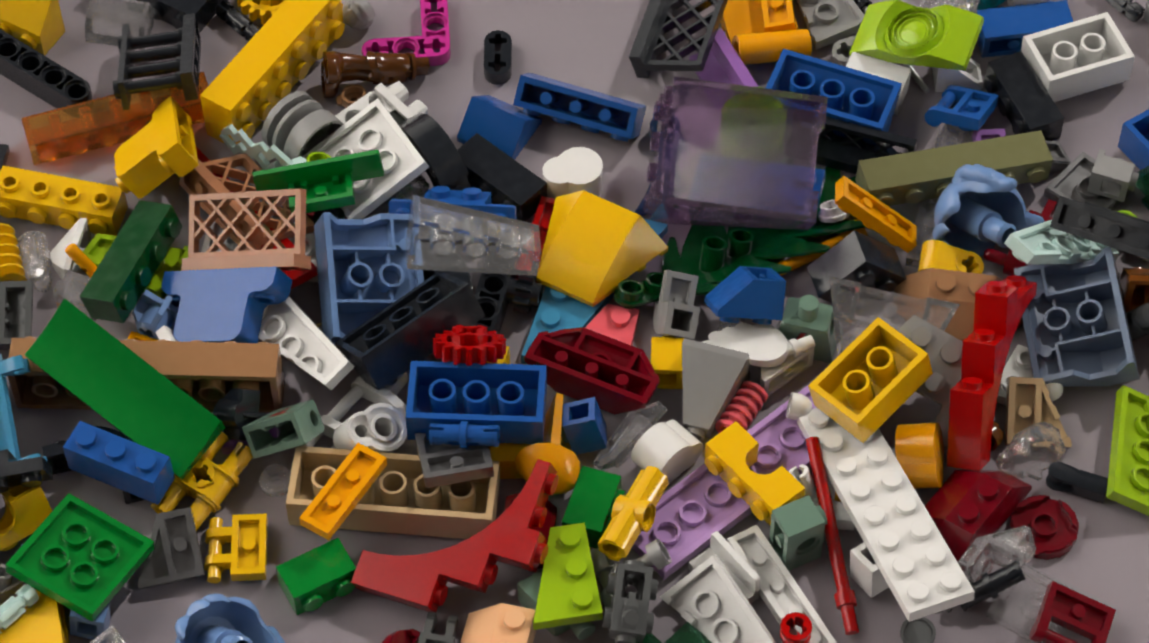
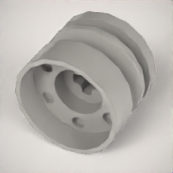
[261,91,343,160]

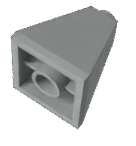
[682,338,750,441]

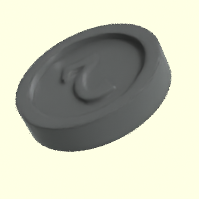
[900,617,936,643]

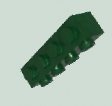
[79,200,183,323]

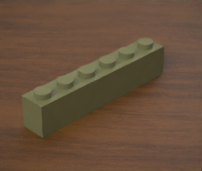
[855,130,1053,207]

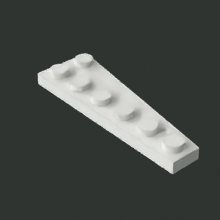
[258,297,355,390]

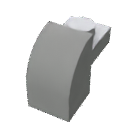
[653,270,700,340]

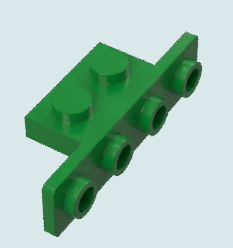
[252,150,384,214]

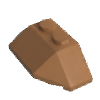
[892,268,1023,341]

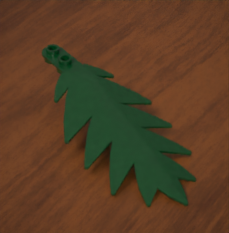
[614,158,865,309]

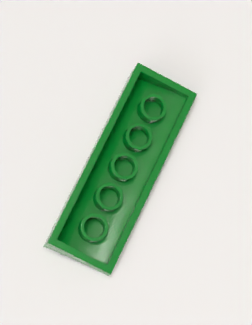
[24,298,226,480]

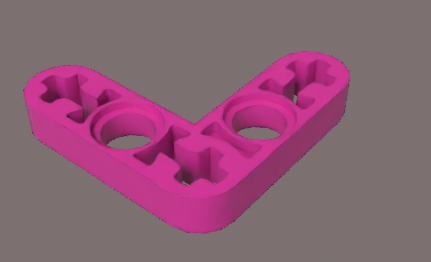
[361,0,451,66]

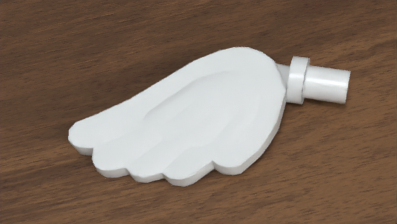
[703,322,815,367]

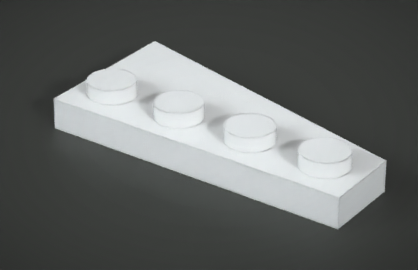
[660,555,777,643]

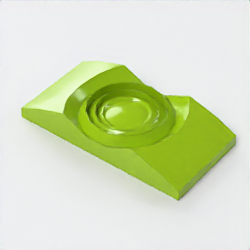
[849,0,984,71]

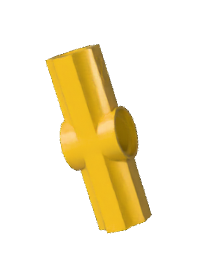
[598,466,669,562]

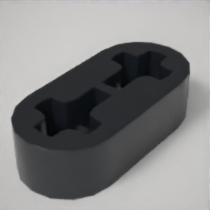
[484,30,512,85]

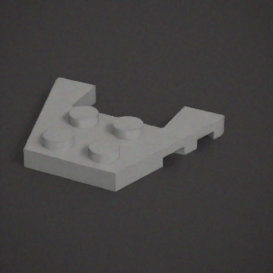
[897,315,963,450]

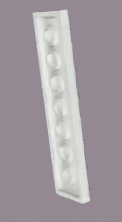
[797,408,975,622]

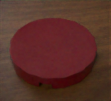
[1009,495,1079,560]

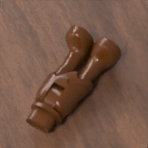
[321,50,430,98]

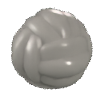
[343,0,375,30]

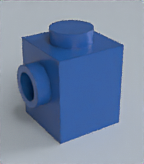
[561,397,607,455]

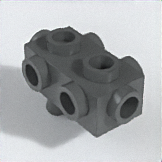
[602,560,658,643]

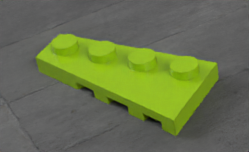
[1106,385,1149,516]

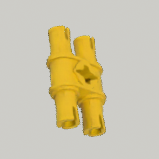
[150,432,253,532]

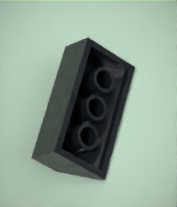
[335,270,485,390]

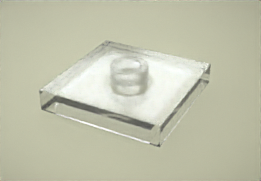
[986,561,1075,643]

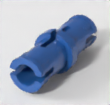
[429,421,500,449]

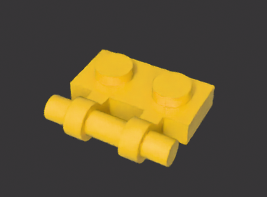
[204,513,268,584]

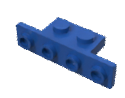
[388,186,517,238]

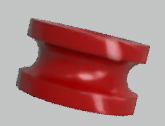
[780,612,812,643]

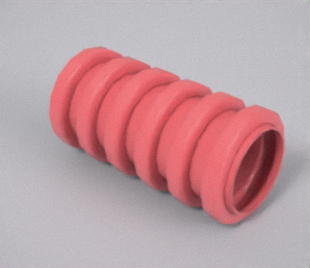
[715,381,768,433]

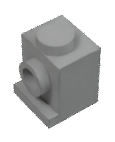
[1087,149,1140,202]

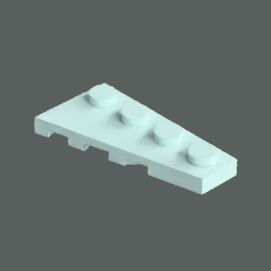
[1004,220,1121,265]

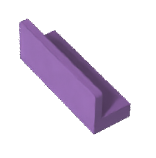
[689,29,763,125]

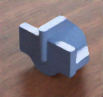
[132,289,178,340]

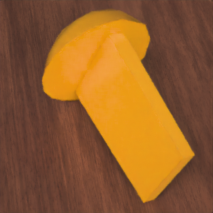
[515,393,580,494]

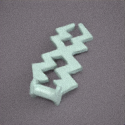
[220,124,306,170]

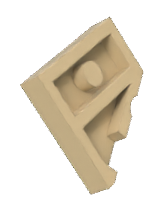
[1005,377,1072,448]

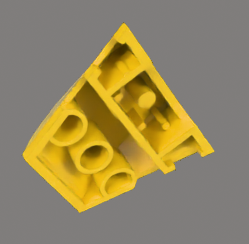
[536,190,668,307]

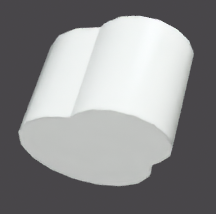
[542,147,603,199]
[333,403,407,453]
[631,419,704,483]

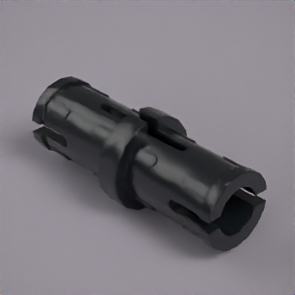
[961,560,1026,612]

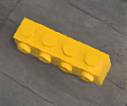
[0,166,128,236]

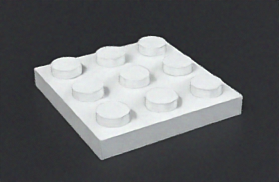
[303,98,430,219]

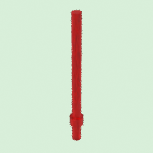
[806,436,859,635]

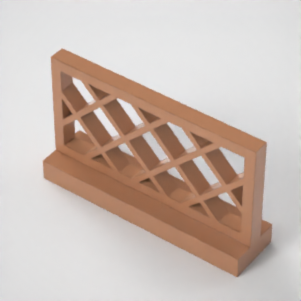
[179,153,315,250]
[181,188,311,271]

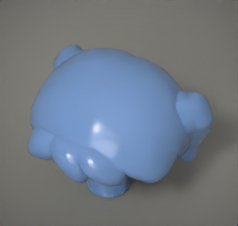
[932,164,1044,263]
[175,593,285,643]

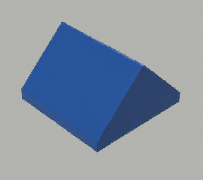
[457,95,542,160]

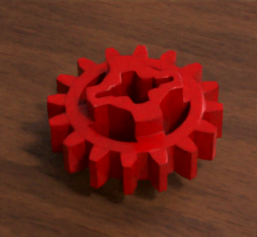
[433,325,506,366]

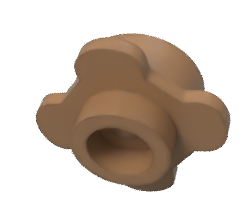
[336,84,366,108]

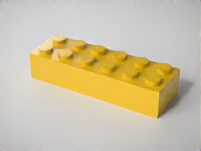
[200,0,345,144]

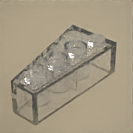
[406,195,541,276]

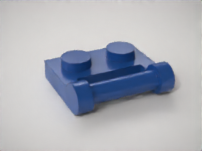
[924,85,999,131]

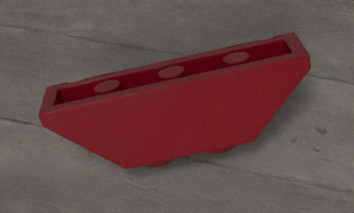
[524,327,660,415]
[925,470,1032,572]

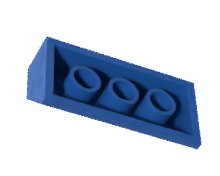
[761,48,902,146]

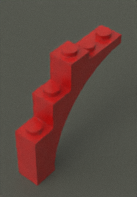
[947,275,1037,472]
[351,459,559,613]

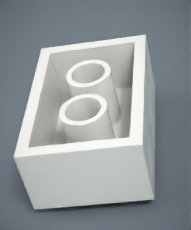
[1021,12,1135,102]

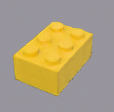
[808,317,933,443]

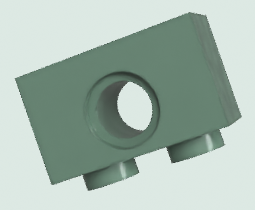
[769,495,827,571]

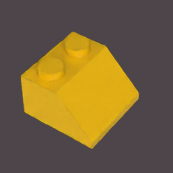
[0,0,65,56]

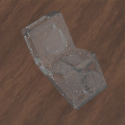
[958,526,1036,584]

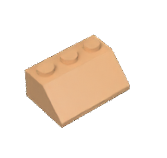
[460,603,536,643]

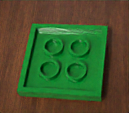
[5,493,154,622]

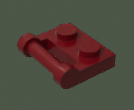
[1029,581,1116,643]

